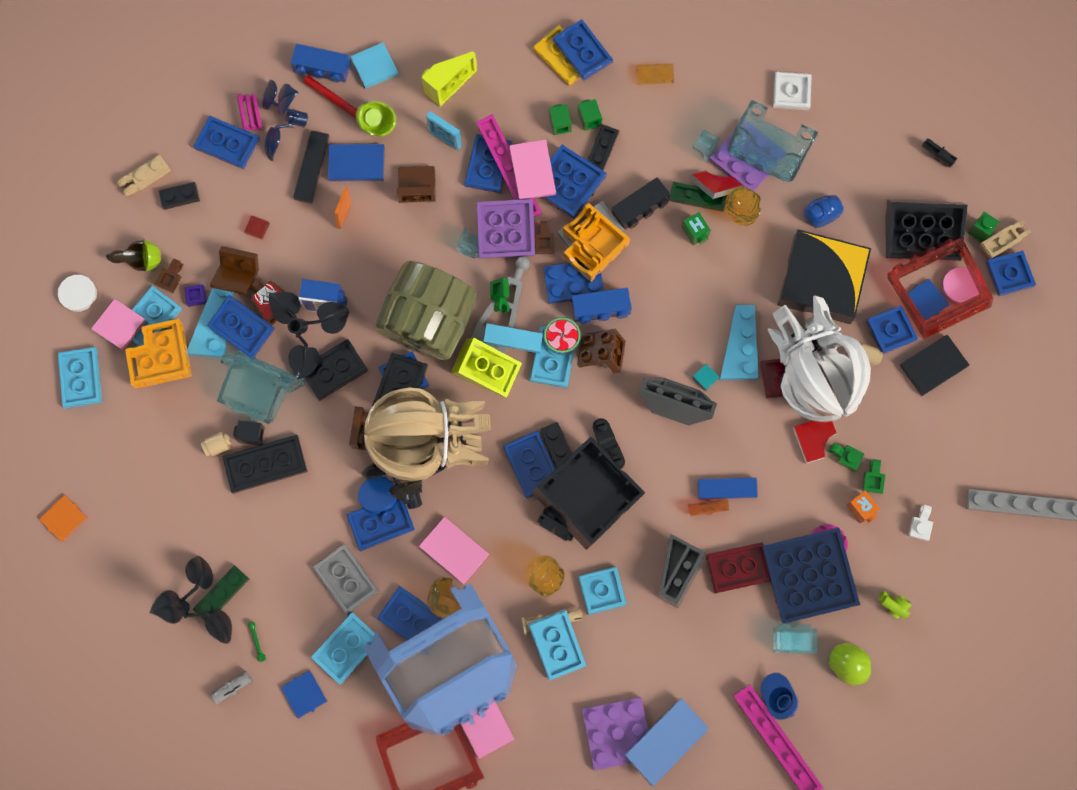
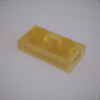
[636,63,674,85]

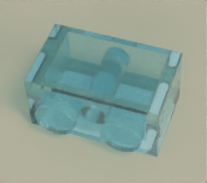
[773,624,817,654]

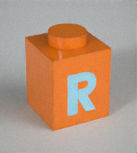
[846,490,880,523]

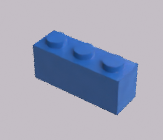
[291,44,351,82]
[571,288,632,324]

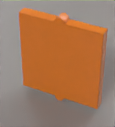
[334,187,351,229]
[39,495,87,542]

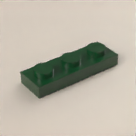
[669,182,727,212]
[193,565,250,622]

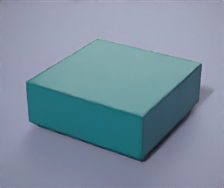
[692,364,720,391]

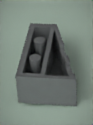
[659,534,706,608]

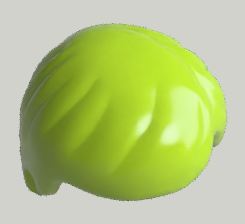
[356,100,396,137]
[829,642,871,685]

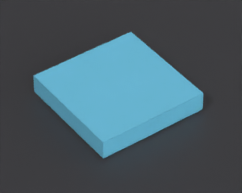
[351,42,399,89]
[426,111,462,150]
[578,566,627,615]

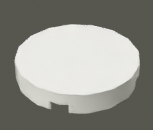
[58,275,97,312]

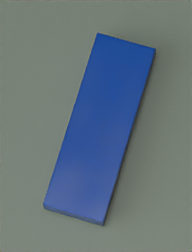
[698,478,758,500]

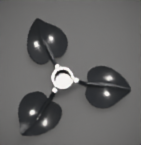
[269,292,349,379]
[361,460,446,509]
[150,556,232,644]

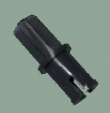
[922,138,958,167]

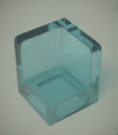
[693,129,720,162]
[457,227,479,259]

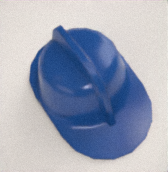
[761,673,799,720]

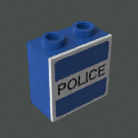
[299,279,347,312]

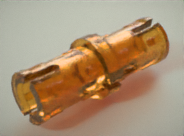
[688,498,729,517]

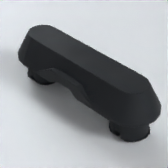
[592,418,625,469]

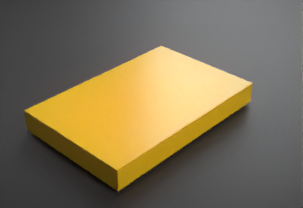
[533,25,580,86]

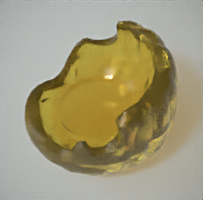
[725,187,761,226]
[525,555,565,597]
[427,577,462,619]

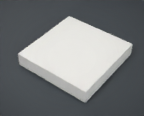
[773,72,812,110]

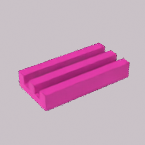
[237,94,262,130]

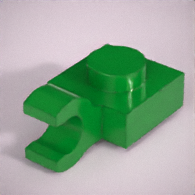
[490,278,509,314]
[827,443,864,472]
[862,459,885,494]

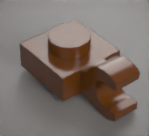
[535,221,554,254]
[154,258,184,293]

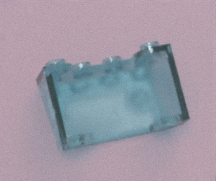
[727,100,818,182]

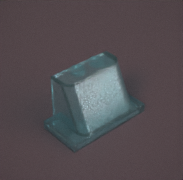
[217,350,305,424]

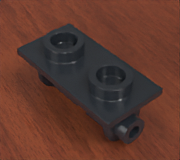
[537,508,573,542]

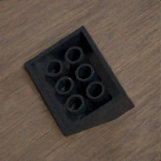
[885,199,968,261]

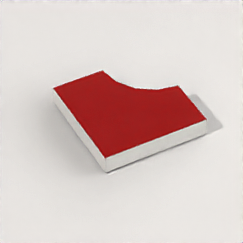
[793,421,837,464]

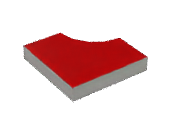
[690,171,743,199]

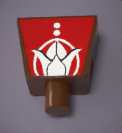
[250,280,286,325]

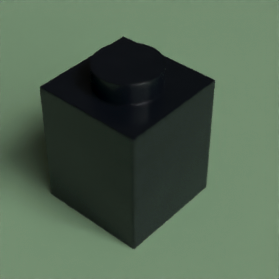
[233,420,265,445]

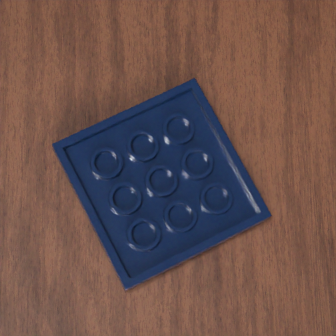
[761,527,860,624]

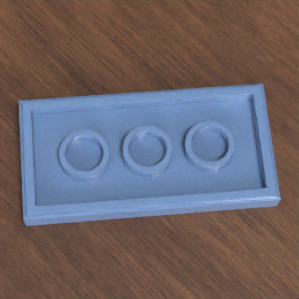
[624,698,709,786]

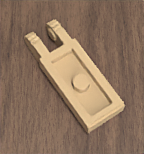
[117,154,171,196]
[979,220,1032,259]

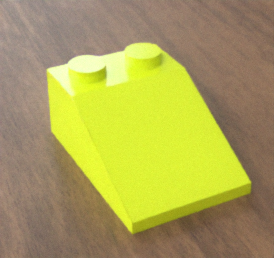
[421,51,477,107]
[450,338,522,397]

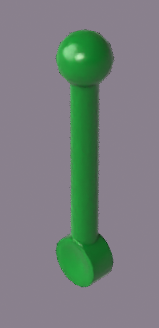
[248,621,266,662]

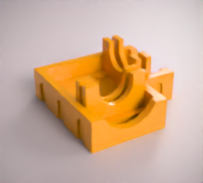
[563,203,630,282]
[125,319,192,389]

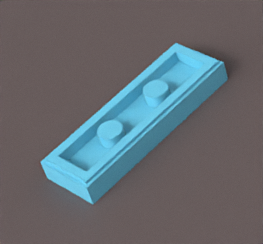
[483,323,543,353]

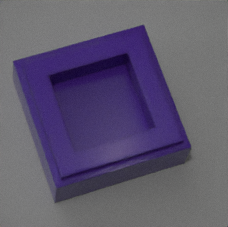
[185,284,207,307]

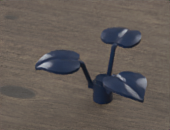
[262,79,308,161]

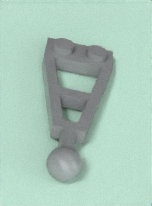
[471,256,530,354]

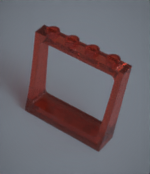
[887,237,993,339]
[376,723,484,790]

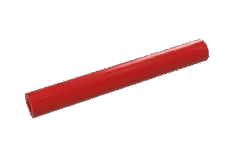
[303,75,357,119]

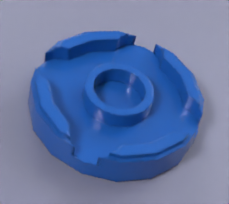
[358,477,396,514]

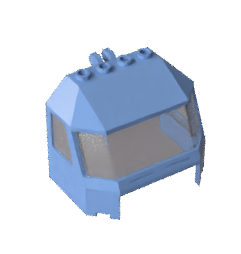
[364,584,517,736]

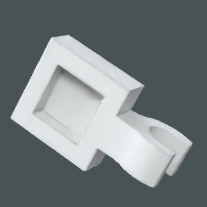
[908,505,933,541]

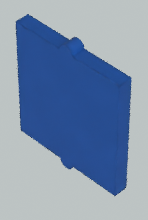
[904,279,949,322]
[281,671,327,719]

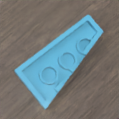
[187,288,234,358]
[720,305,758,380]

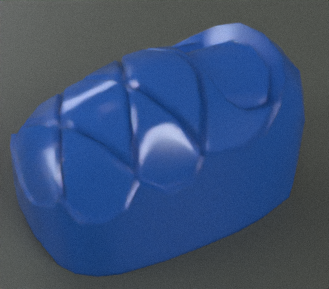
[804,195,844,228]

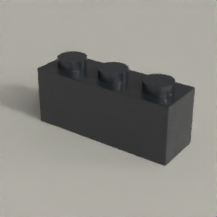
[611,177,670,231]

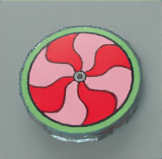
[544,317,581,355]

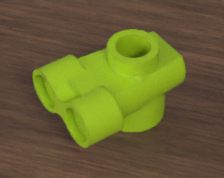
[878,591,912,619]

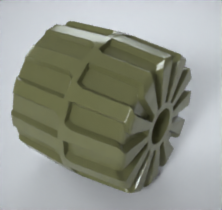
[375,261,477,361]

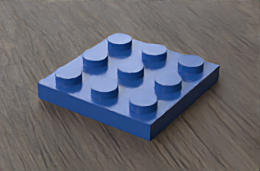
[542,144,607,218]

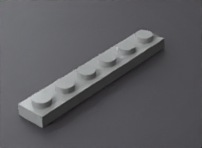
[966,489,1077,521]

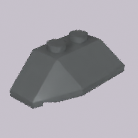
[638,378,717,426]

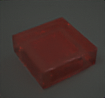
[244,215,270,240]

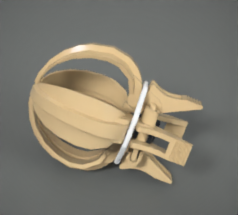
[364,387,491,481]

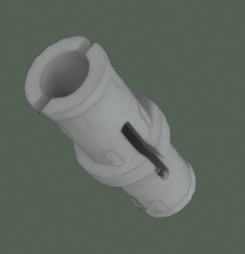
[211,671,252,705]

